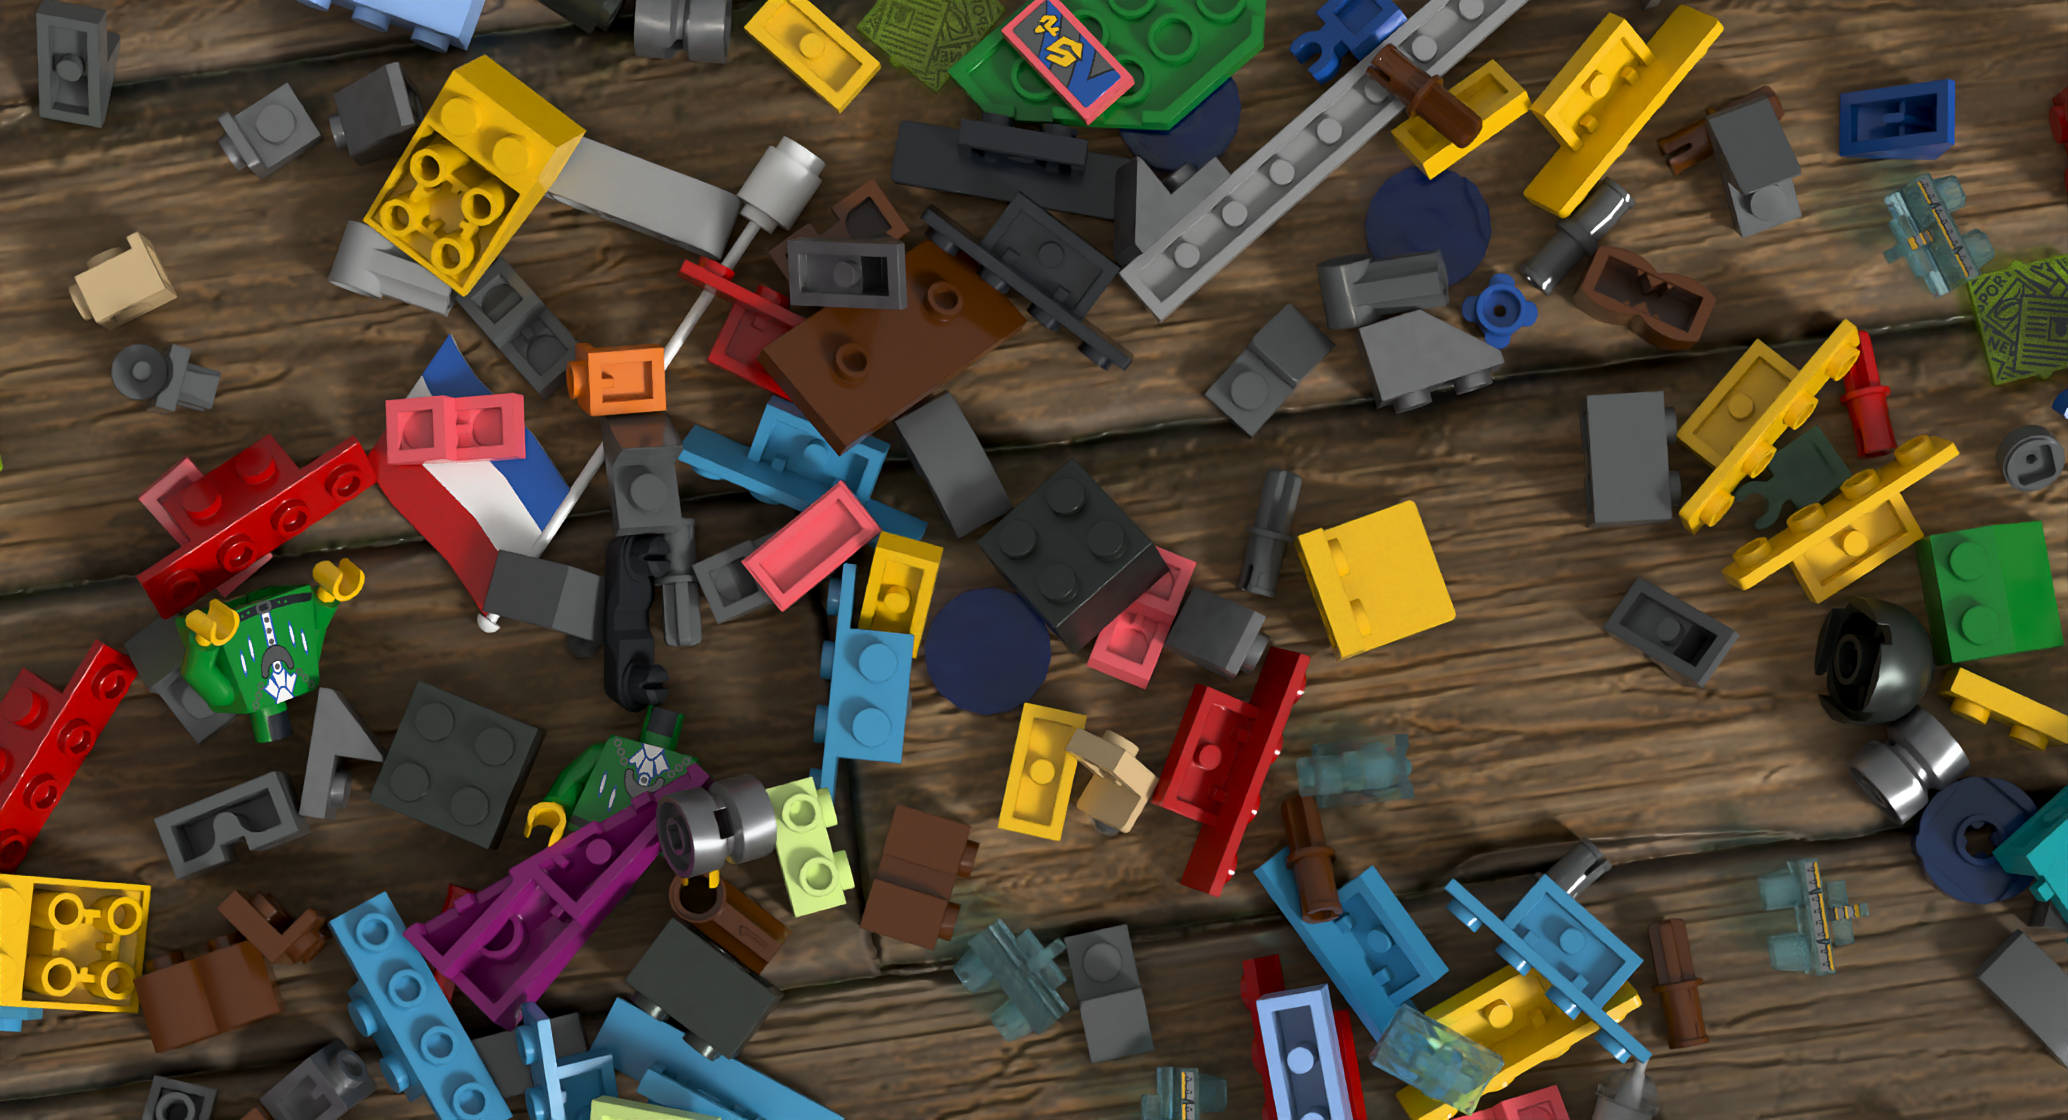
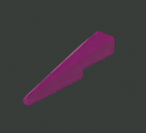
[402,763,716,1032]

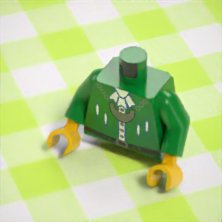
[175,558,365,743]
[524,705,720,888]

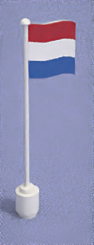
[367,136,826,633]

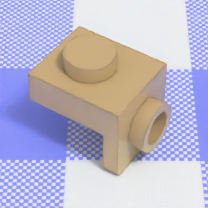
[1065,728,1160,833]

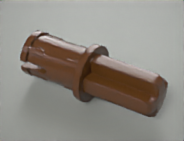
[1365,43,1483,149]
[1656,86,1784,176]
[1281,794,1343,924]
[1647,918,1709,1049]

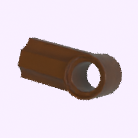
[669,872,793,976]

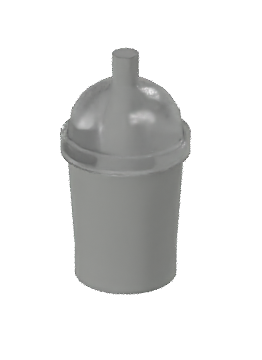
[1591,1058,1660,1120]

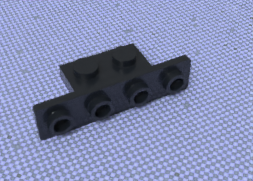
[891,112,1149,222]
[920,190,1134,371]

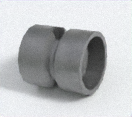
[634,0,732,64]
[1845,705,1970,825]
[656,774,777,878]

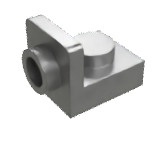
[217,82,325,180]
[259,1039,377,1120]

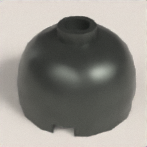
[1814,595,1936,726]

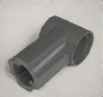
[1316,249,1449,329]

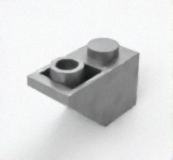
[1354,309,1504,414]
[1163,586,1270,682]

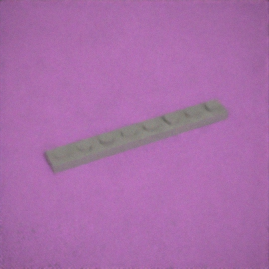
[1118,0,1529,324]

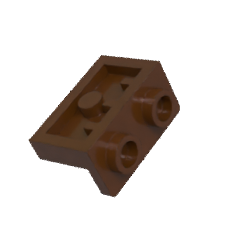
[216,890,335,965]

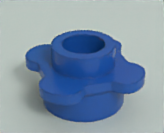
[1461,273,1538,349]

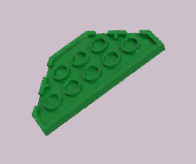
[947,0,1267,130]

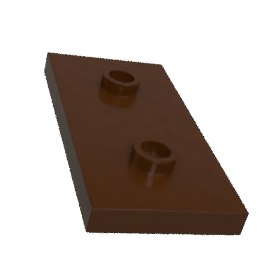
[757,238,1027,457]

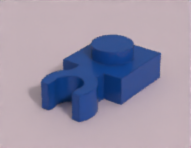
[1289,0,1408,85]

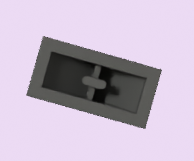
[482,549,605,645]

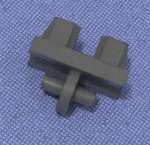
[110,344,221,415]

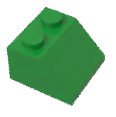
[1914,521,2064,667]

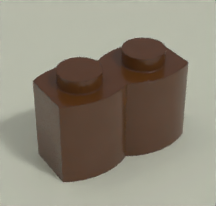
[1571,246,1717,351]
[133,931,287,1053]

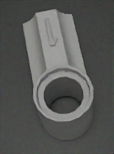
[327,220,458,317]

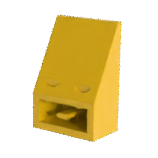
[362,54,586,297]
[0,873,151,1014]

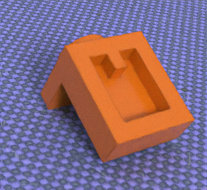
[566,342,666,416]

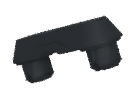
[604,534,671,713]

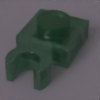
[1733,425,1853,530]

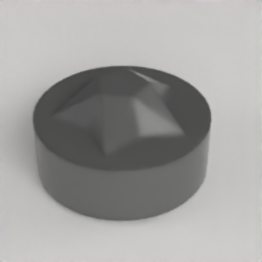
[1996,425,2065,492]

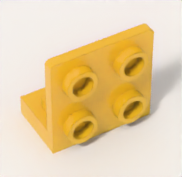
[1294,500,1456,662]

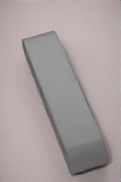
[544,137,743,260]

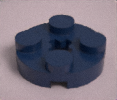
[1910,776,2039,904]

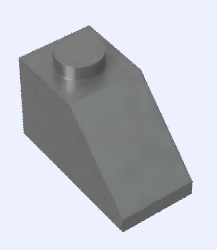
[329,62,425,166]

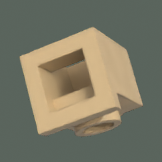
[68,231,178,331]

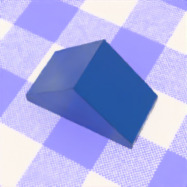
[1839,79,1955,160]

